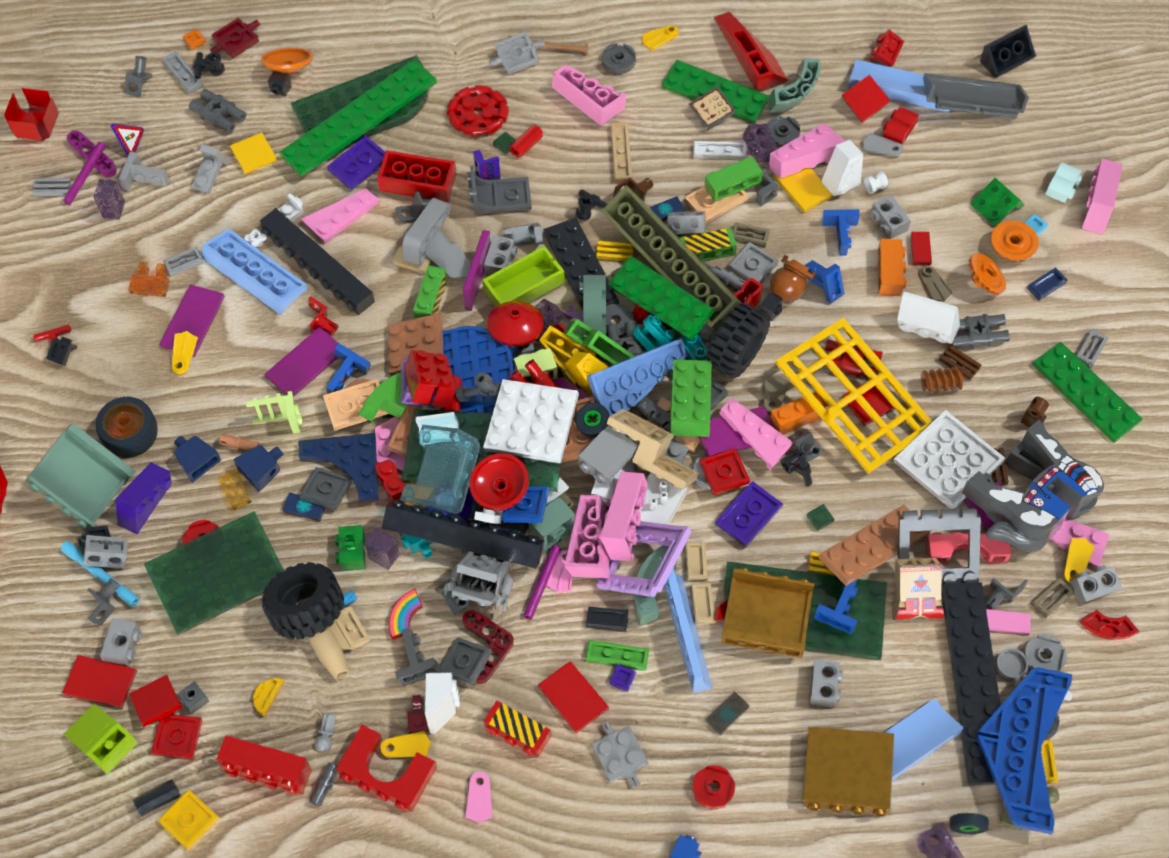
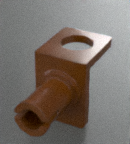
[613,178,653,201]

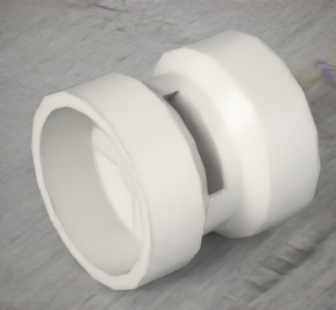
[864,171,888,194]

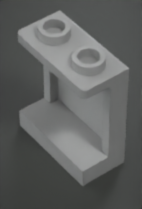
[578,425,639,487]

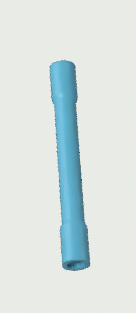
[61,541,140,607]

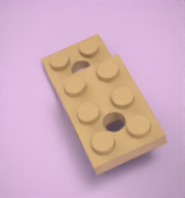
[606,409,699,489]

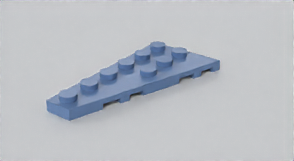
[587,338,688,416]

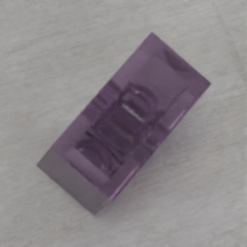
[364,527,400,570]

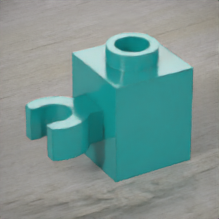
[401,534,433,559]

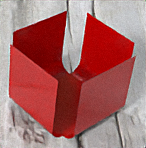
[4,88,59,141]

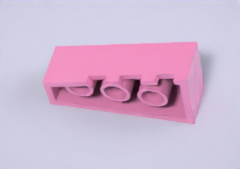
[552,65,627,126]
[769,123,846,178]
[1082,159,1123,234]
[599,472,648,562]
[565,495,610,578]

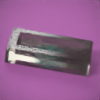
[706,692,750,736]

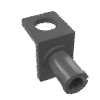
[125,56,152,97]
[395,192,431,222]
[787,430,822,462]
[87,578,121,626]
[985,578,1028,610]
[435,580,470,615]

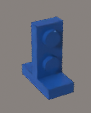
[821,209,860,256]
[805,260,844,303]
[327,343,371,394]
[814,580,858,635]

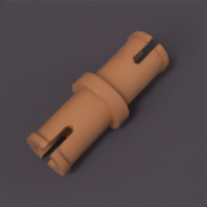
[219,433,260,451]

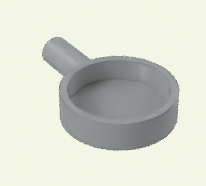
[996,648,1028,687]

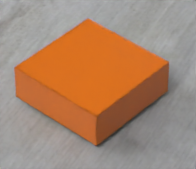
[182,29,206,50]

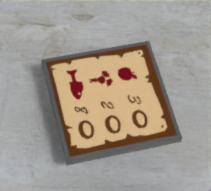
[688,87,736,129]

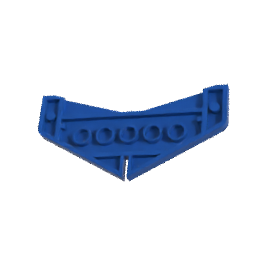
[977,667,1072,835]

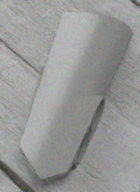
[403,226,471,279]

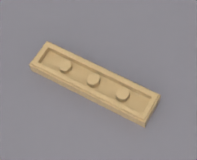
[611,122,632,183]

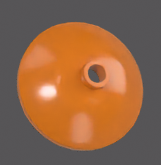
[261,48,313,75]

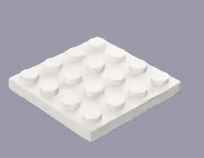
[483,379,579,463]
[894,410,1005,509]

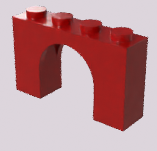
[336,725,437,812]

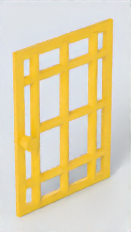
[775,317,933,474]

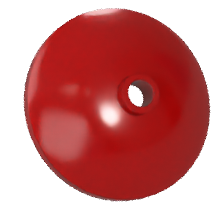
[487,301,543,346]
[469,453,529,511]

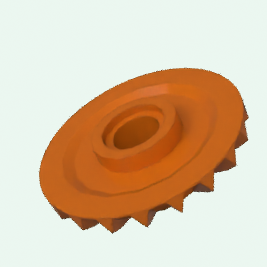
[991,221,1039,262]
[969,253,1006,295]

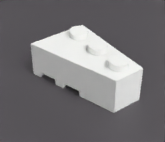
[821,140,863,196]

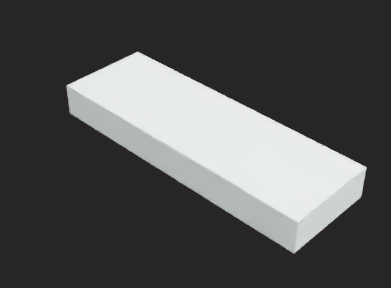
[693,141,746,160]

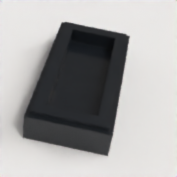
[586,606,629,632]

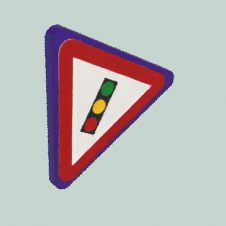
[111,124,144,156]

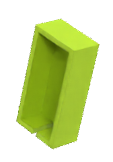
[482,246,565,307]

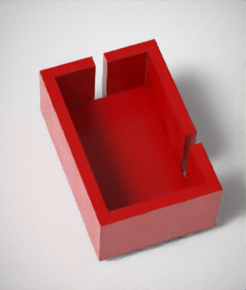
[404,350,456,408]

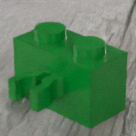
[335,525,366,571]

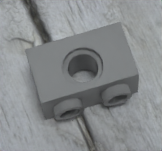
[100,618,141,667]

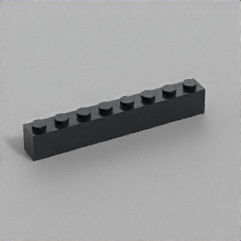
[260,208,375,315]
[382,500,545,569]

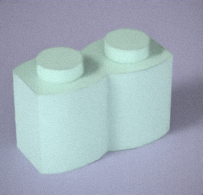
[1045,162,1082,203]

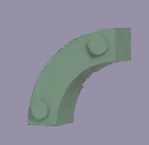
[768,58,821,113]
[580,275,606,336]
[634,545,677,626]

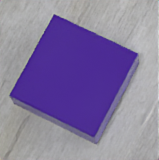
[609,664,636,692]

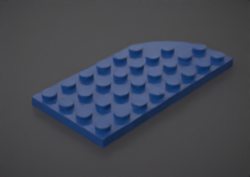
[443,326,515,467]

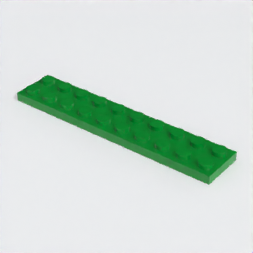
[279,59,437,177]

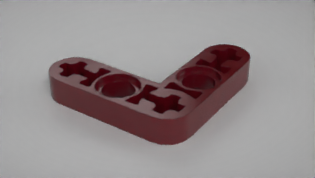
[462,610,514,684]

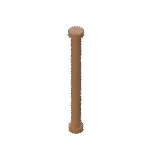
[508,35,589,55]

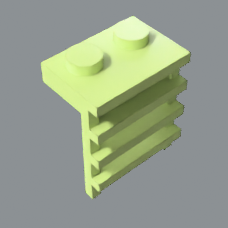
[246,391,303,434]

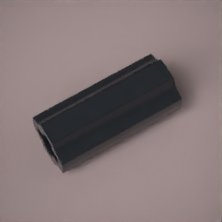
[133,779,181,817]

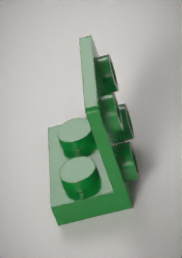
[970,177,1024,227]

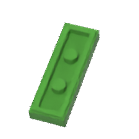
[586,640,649,671]

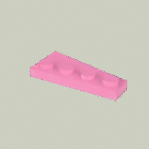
[301,189,379,244]
[719,398,793,471]
[1051,518,1109,568]

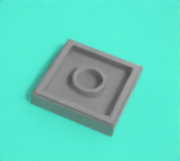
[728,242,779,283]

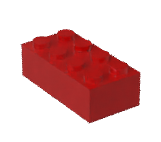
[377,150,457,202]
[216,735,312,795]

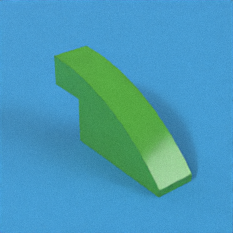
[563,318,634,365]
[358,372,407,422]

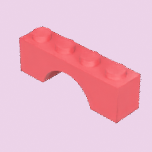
[925,532,1011,564]

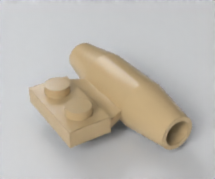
[307,606,370,680]

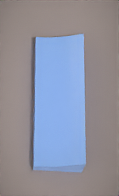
[848,60,949,112]
[202,228,307,315]
[664,568,713,693]
[885,698,964,781]

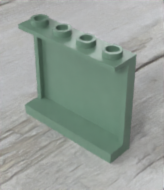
[25,423,136,528]

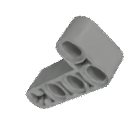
[403,198,451,266]

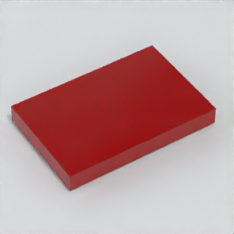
[62,655,137,709]
[538,661,609,734]

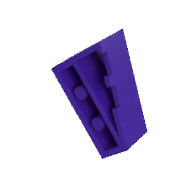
[115,462,172,534]

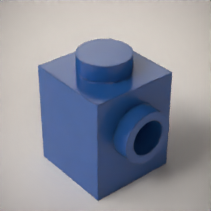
[670,835,701,858]

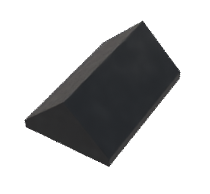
[980,25,1036,78]

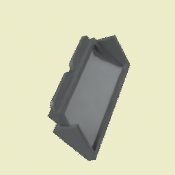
[923,73,1029,118]

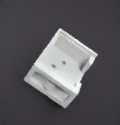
[639,472,687,525]

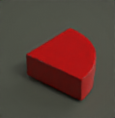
[714,600,728,621]

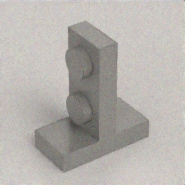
[192,144,230,194]
[118,152,169,191]

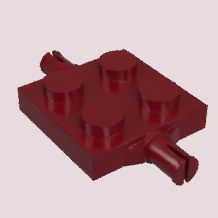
[210,18,260,58]

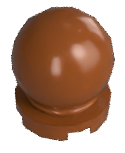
[770,255,816,302]

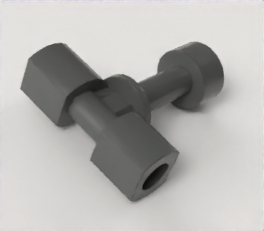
[455,372,501,403]

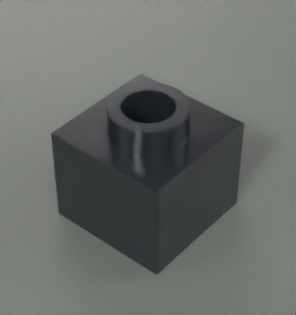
[268,71,292,97]
[760,292,783,321]

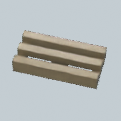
[732,222,770,248]
[1031,578,1075,618]

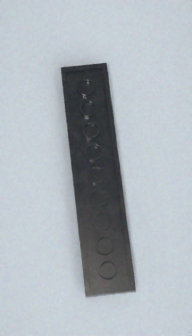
[941,582,1001,786]

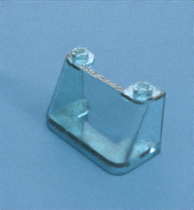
[400,424,480,514]

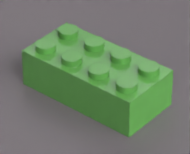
[671,359,712,437]

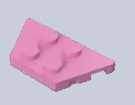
[375,414,417,477]

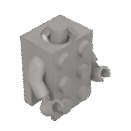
[444,552,513,612]

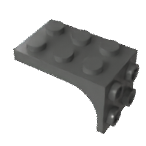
[467,166,532,215]

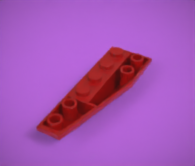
[714,12,788,91]

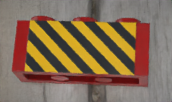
[484,700,551,757]

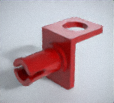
[308,296,339,335]

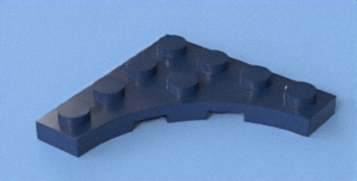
[298,433,379,502]

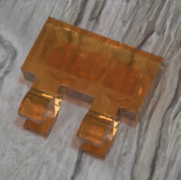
[129,262,170,297]

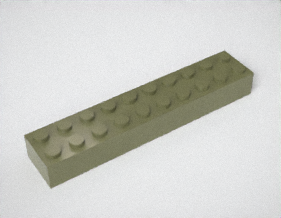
[601,185,742,332]

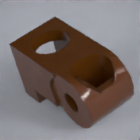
[1020,396,1049,428]

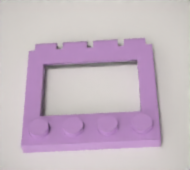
[597,521,692,597]

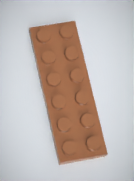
[819,504,931,586]

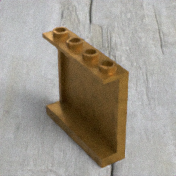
[721,568,815,659]
[803,726,894,817]

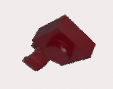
[407,695,430,734]

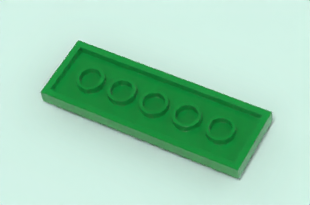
[662,60,769,125]
[608,256,715,341]
[1033,342,1143,443]

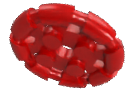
[447,85,509,137]

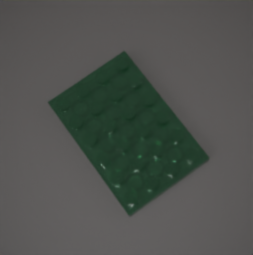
[144,511,284,635]

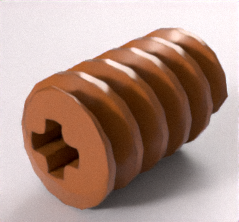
[921,366,963,394]

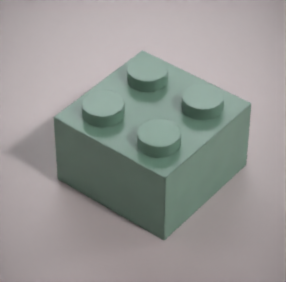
[529,497,575,553]

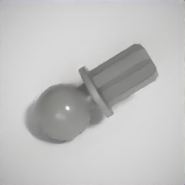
[315,713,336,752]

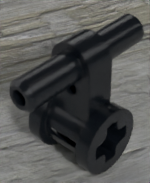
[193,52,225,79]
[575,189,608,220]
[780,449,813,486]

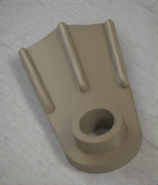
[919,266,953,302]
[764,375,789,413]

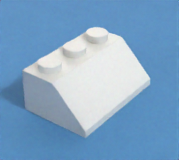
[897,291,960,344]
[425,673,460,734]

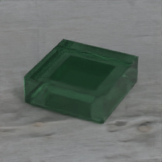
[493,131,516,155]
[807,504,835,531]

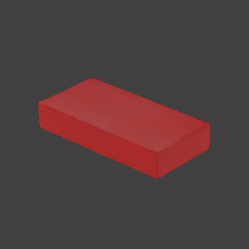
[910,231,932,265]

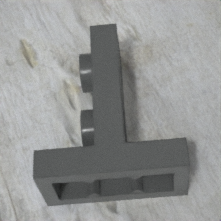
[395,627,442,686]

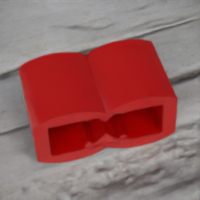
[882,106,919,145]
[734,278,763,307]
[376,459,406,502]

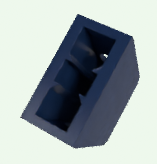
[174,436,221,483]
[233,445,284,493]

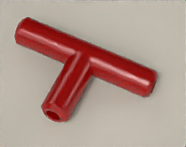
[33,325,71,343]

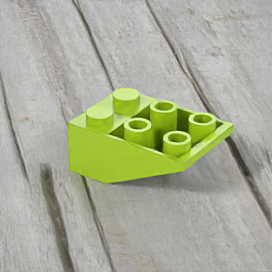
[63,704,138,774]

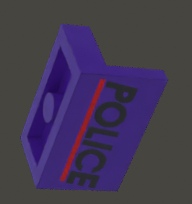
[473,149,501,180]

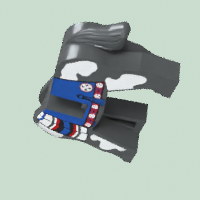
[962,420,1104,552]

